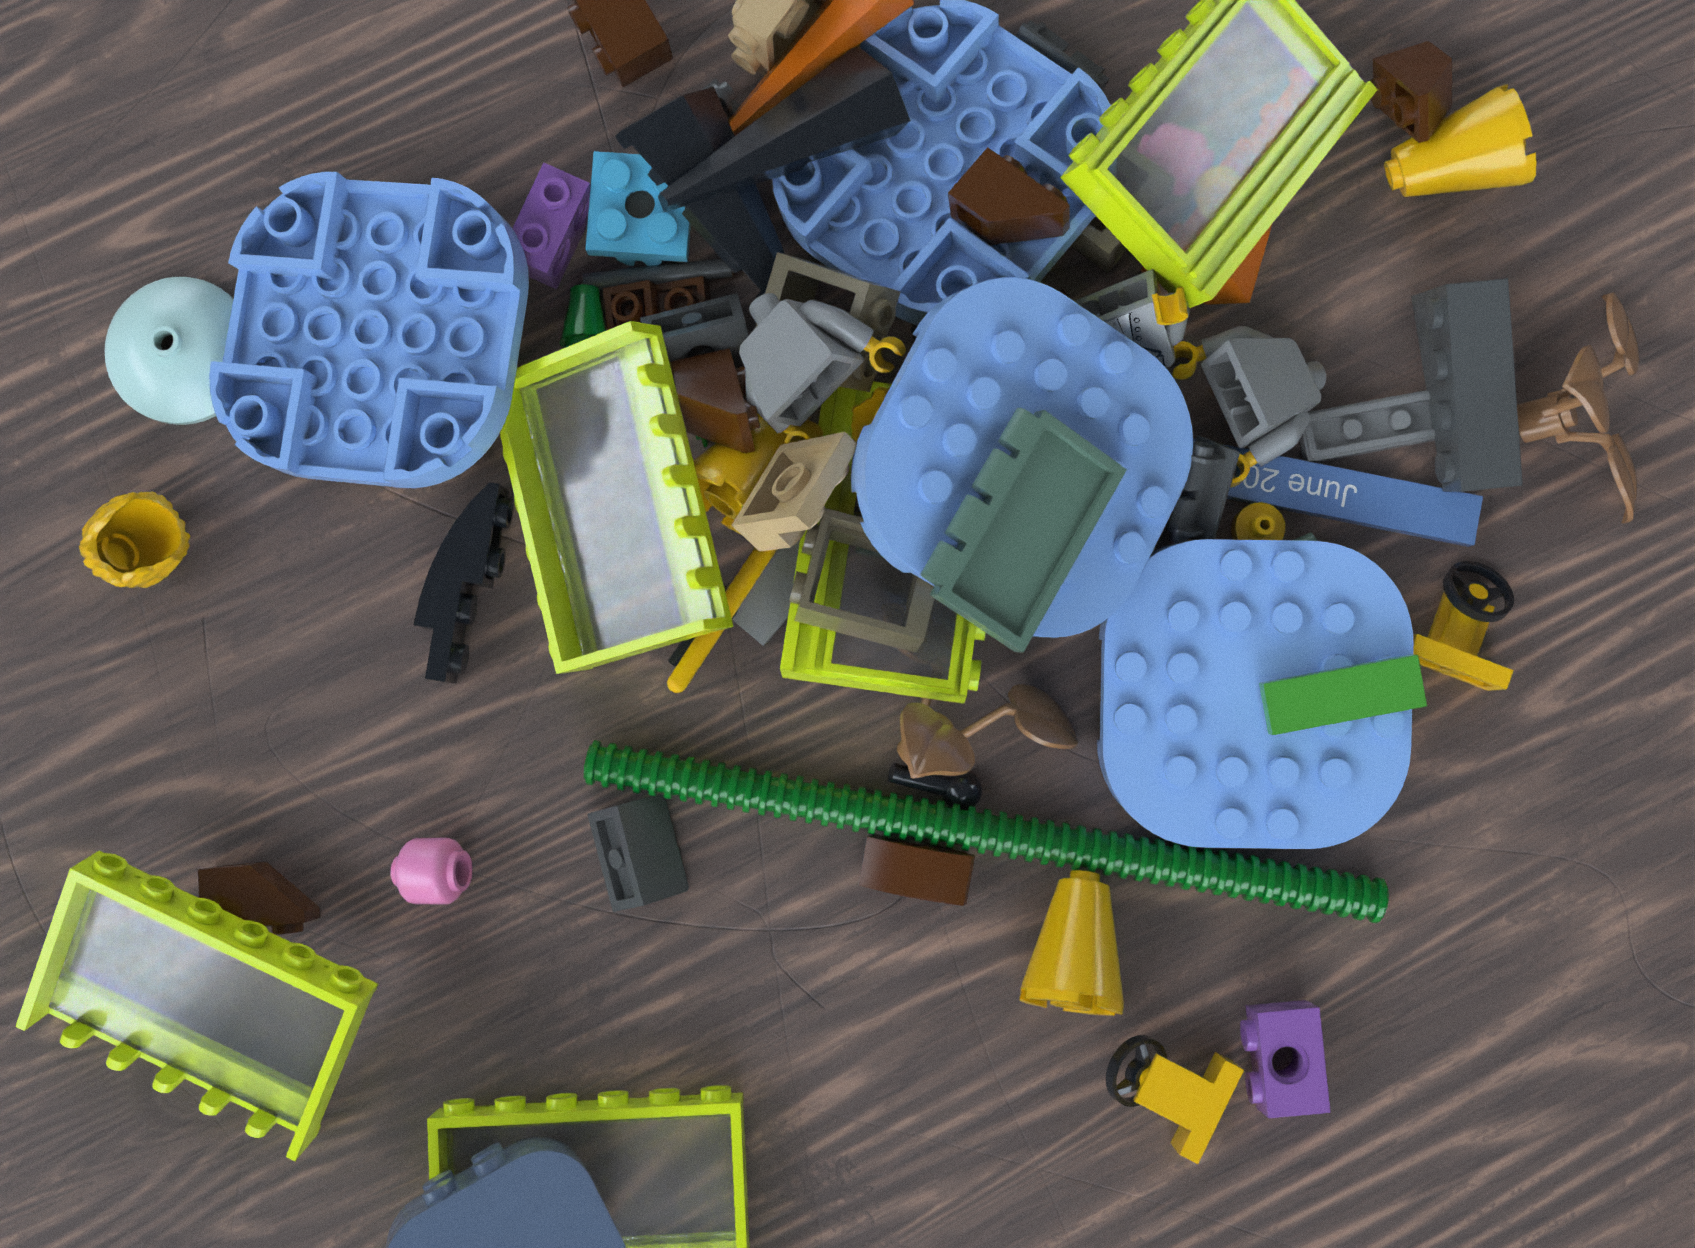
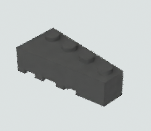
[1411,278,1523,492]

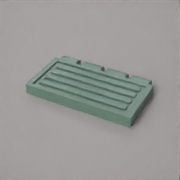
[920,408,1127,652]

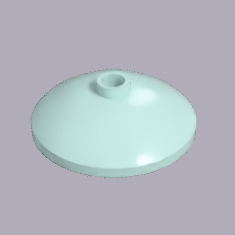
[105,277,234,425]

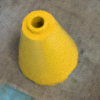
[1384,84,1537,197]
[693,413,811,535]
[1019,870,1124,1016]

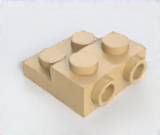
[728,0,825,76]
[732,432,857,551]

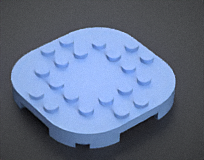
[772,0,1117,326]
[209,172,529,488]
[851,277,1193,638]
[1097,539,1414,849]

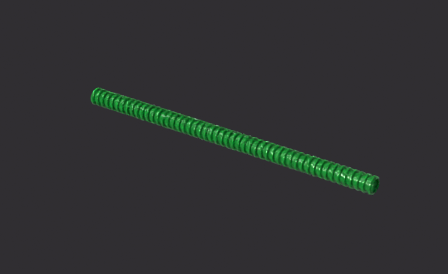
[583,740,1389,923]

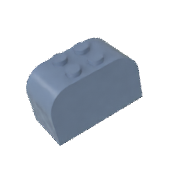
[386,1136,626,1248]

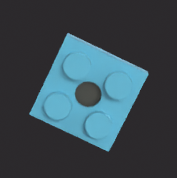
[585,151,691,266]

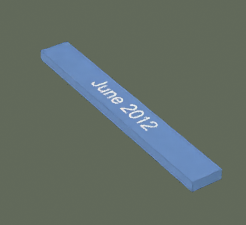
[1193,438,1483,547]

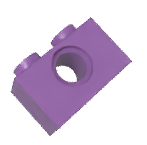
[1240,1000,1331,1118]

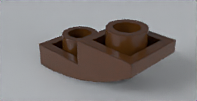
[603,276,711,330]
[859,834,975,906]

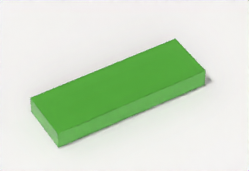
[1259,654,1427,735]

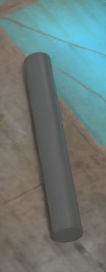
[583,258,733,292]

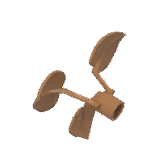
[1517,292,1639,523]
[881,603,1079,779]

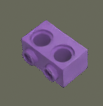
[512,163,591,289]

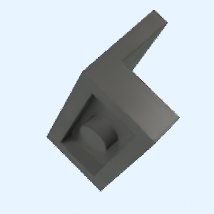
[587,794,689,912]

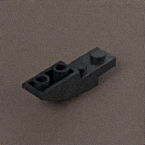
[413,482,514,684]

